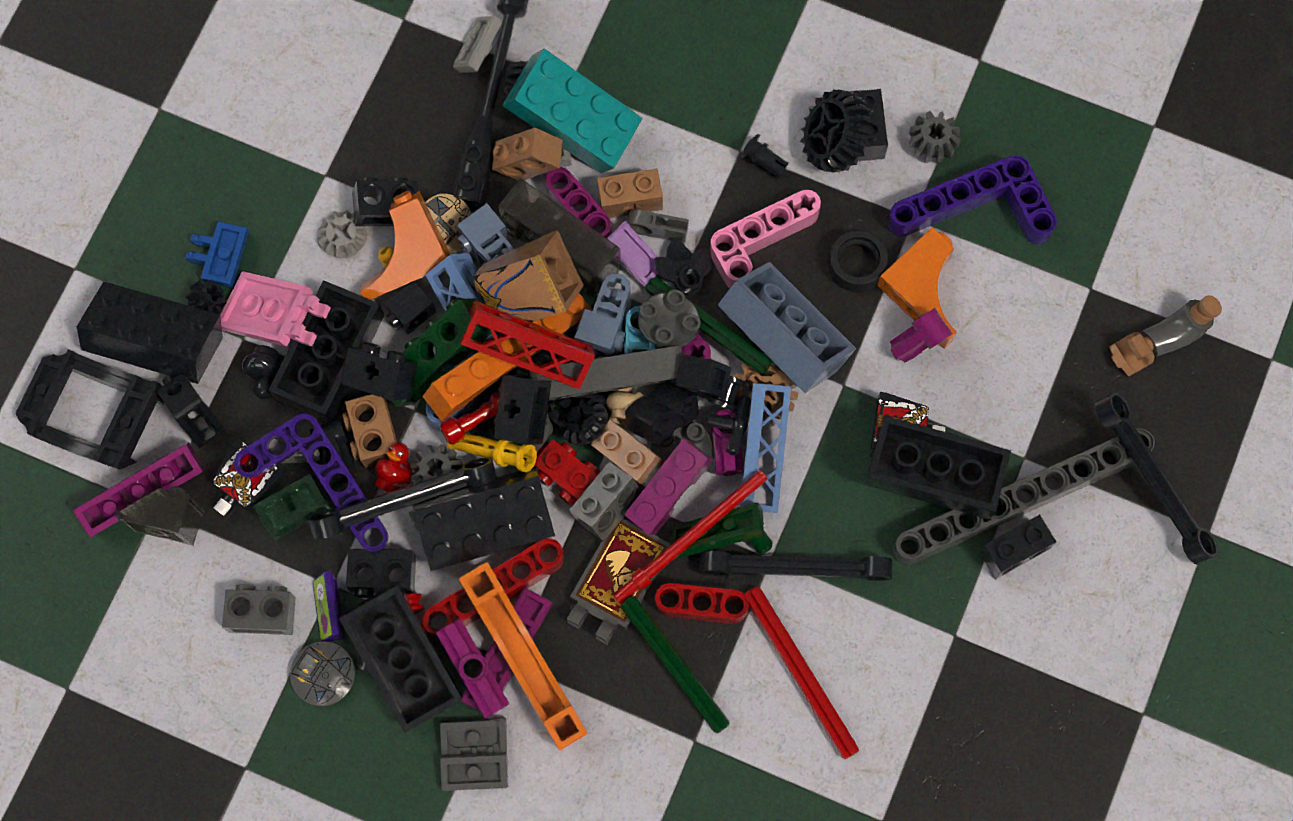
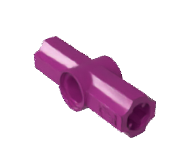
[436,619,510,719]

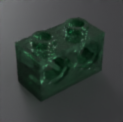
[253,474,330,541]

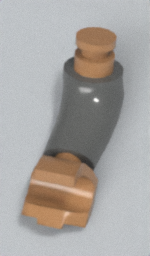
[1109,295,1222,376]

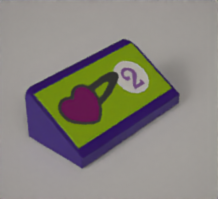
[312,571,345,642]

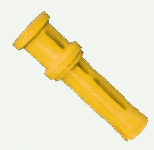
[446,433,537,473]

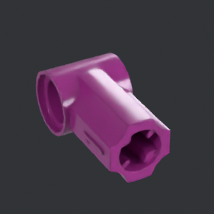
[890,308,953,363]
[711,410,744,476]

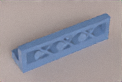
[425,253,502,357]
[740,383,791,513]

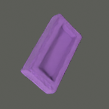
[601,221,658,288]

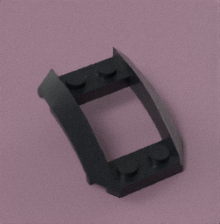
[15,349,164,470]

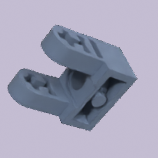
[457,203,514,267]
[574,273,632,359]

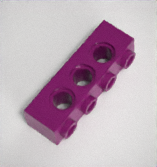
[73,442,205,538]

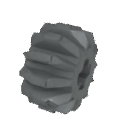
[909,111,961,164]
[410,444,463,483]

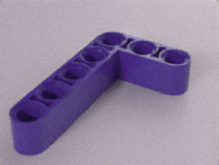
[887,155,1057,245]
[234,414,389,551]

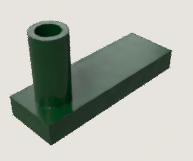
[670,502,773,559]

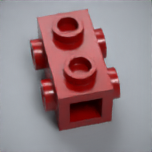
[534,439,600,507]

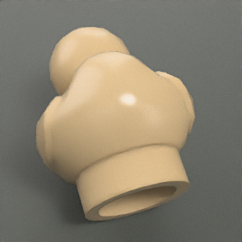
[606,387,644,426]

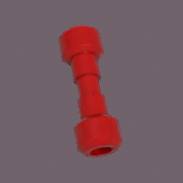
[440,391,499,445]

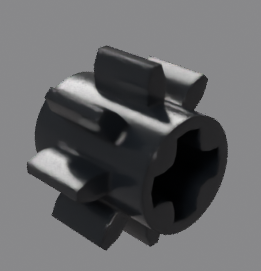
[185,279,227,314]

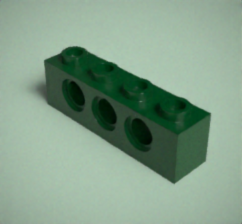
[393,298,492,407]

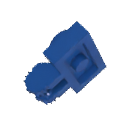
[184,221,249,288]

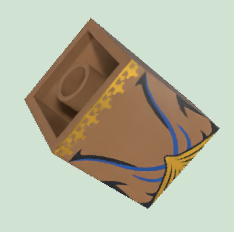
[473,230,584,322]

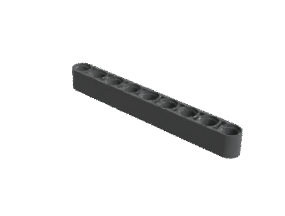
[893,428,1155,565]

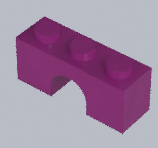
[624,439,714,535]

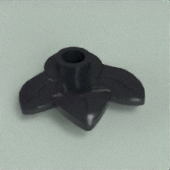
[654,238,712,296]

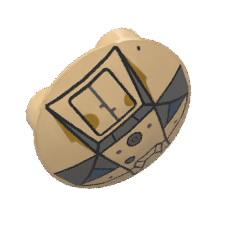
[425,193,471,254]

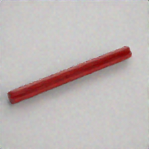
[745,586,859,760]

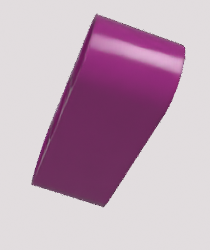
[545,167,612,248]

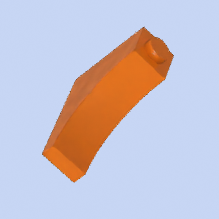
[360,191,450,300]
[878,227,957,349]

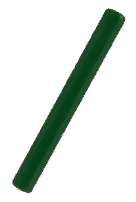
[645,277,772,374]
[621,596,730,733]

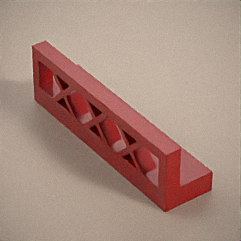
[460,300,595,390]

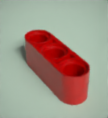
[655,583,749,624]

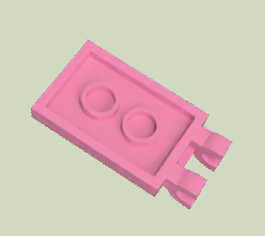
[220,271,331,347]

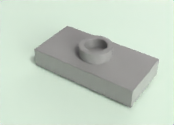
[453,15,502,73]

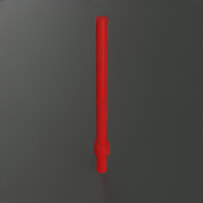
[613,470,768,605]

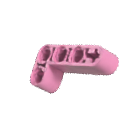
[710,190,821,288]

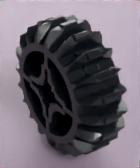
[800,89,873,173]

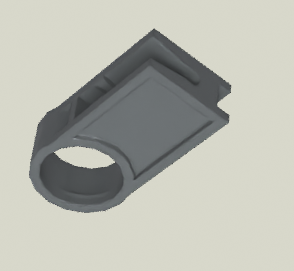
[627,210,689,244]

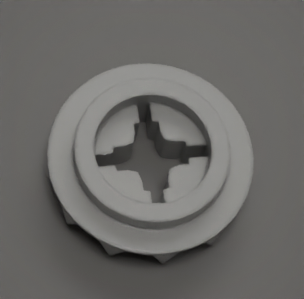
[318,210,367,258]

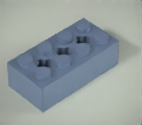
[718,262,857,393]

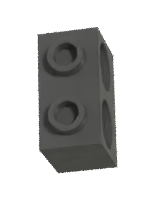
[569,462,642,542]
[222,584,296,635]

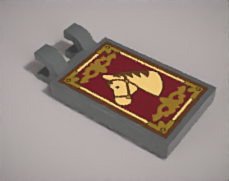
[567,518,670,645]

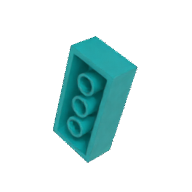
[502,48,643,174]

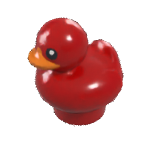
[374,442,413,492]

